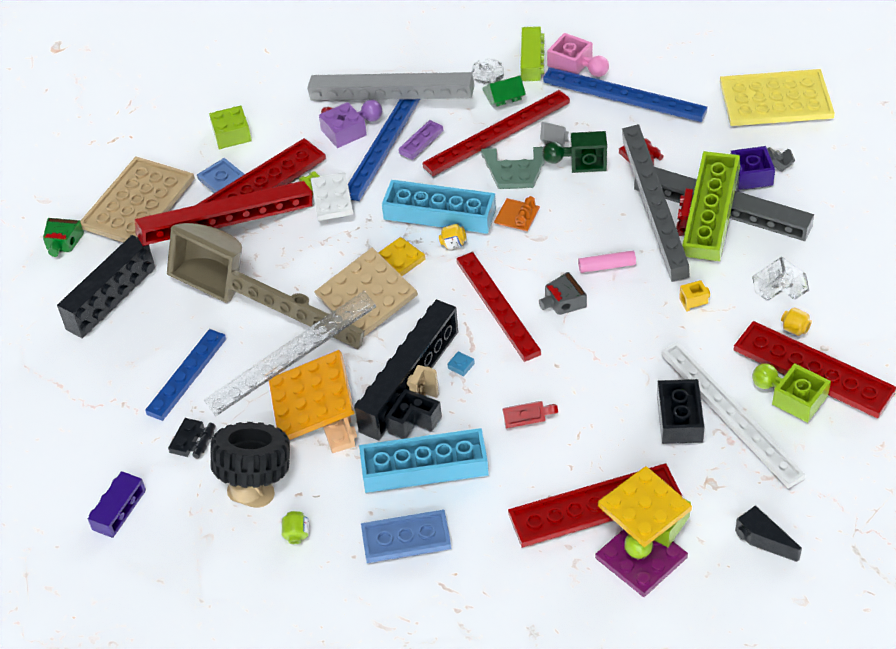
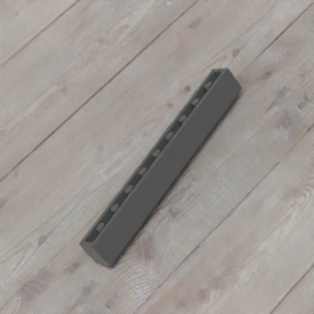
[622,124,690,282]
[634,167,814,241]

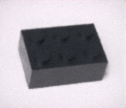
[657,379,705,444]

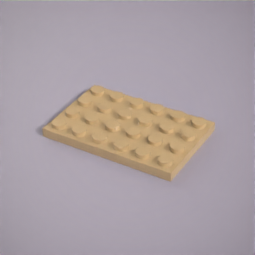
[80,156,195,242]

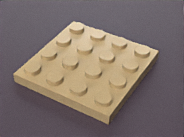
[314,247,418,337]

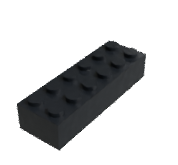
[57,235,156,339]

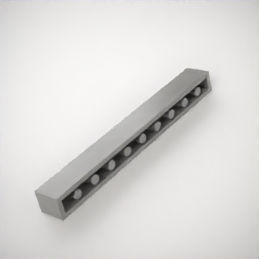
[307,72,475,100]

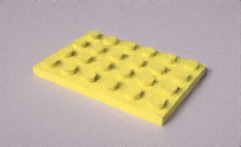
[720,69,835,126]

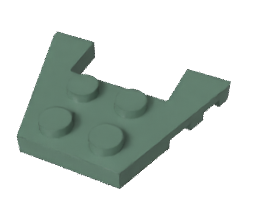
[481,147,545,189]

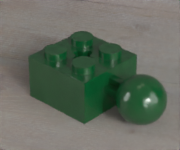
[542,131,607,173]

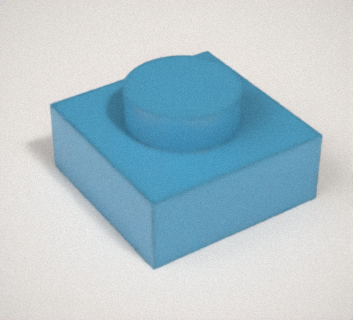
[447,351,475,377]

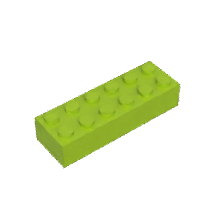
[682,151,740,261]

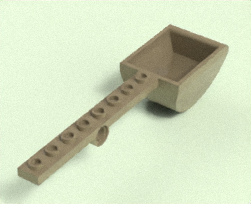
[166,223,365,349]

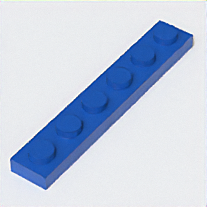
[145,329,226,421]

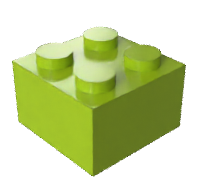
[209,105,252,149]

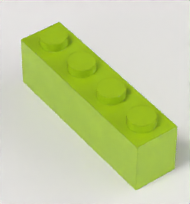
[521,26,545,81]

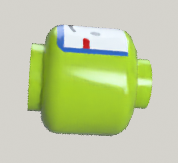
[281,511,309,544]

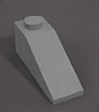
[540,122,569,146]

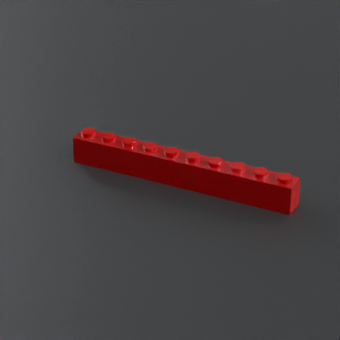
[135,181,312,246]

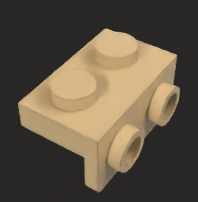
[407,365,439,398]

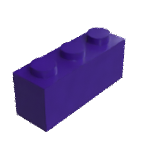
[87,471,146,538]

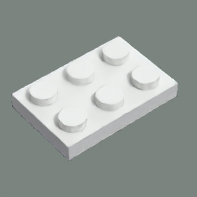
[311,172,353,221]

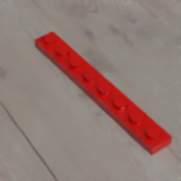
[456,252,541,362]

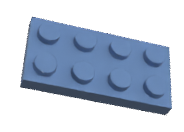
[361,509,452,563]

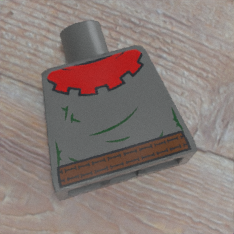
[539,272,587,315]

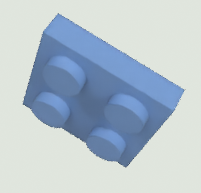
[197,158,245,193]

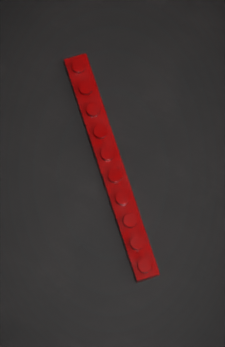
[422,90,570,176]

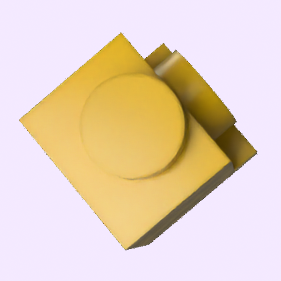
[679,280,710,312]

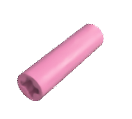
[578,250,636,273]

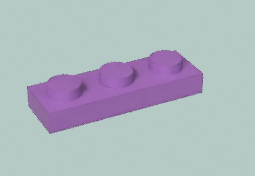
[398,120,444,160]

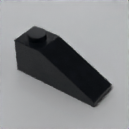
[735,505,802,562]

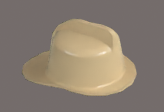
[227,484,275,508]

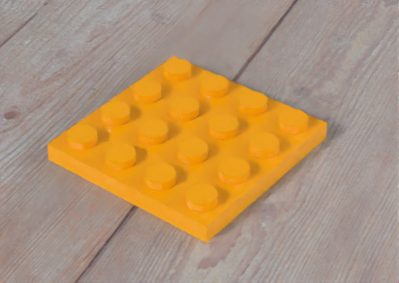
[268,350,355,440]

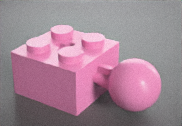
[547,33,609,77]

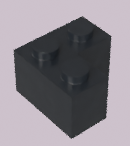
[385,389,442,439]

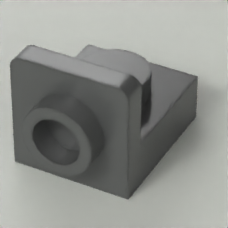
[767,147,795,172]

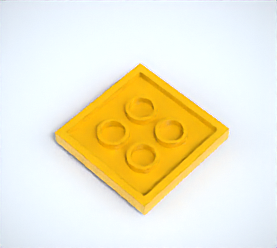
[598,466,692,548]

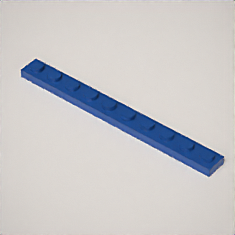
[543,67,708,122]
[348,99,420,201]

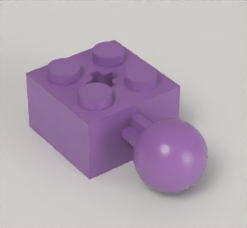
[319,100,382,149]

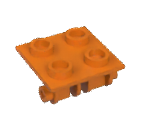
[494,196,540,231]

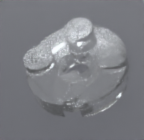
[471,58,504,85]

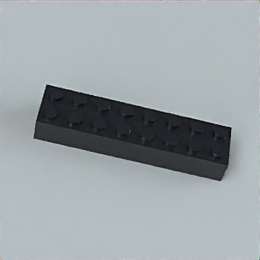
[354,299,458,441]

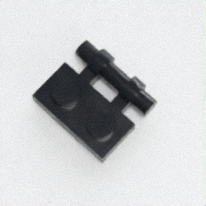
[168,418,216,459]

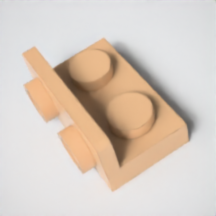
[323,416,357,453]

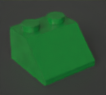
[482,75,526,107]

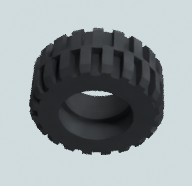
[210,422,290,488]

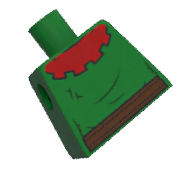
[43,218,84,257]

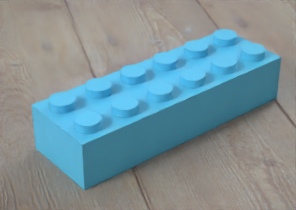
[382,180,496,234]
[359,428,489,493]

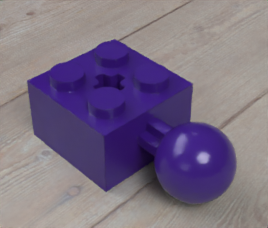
[731,146,775,190]

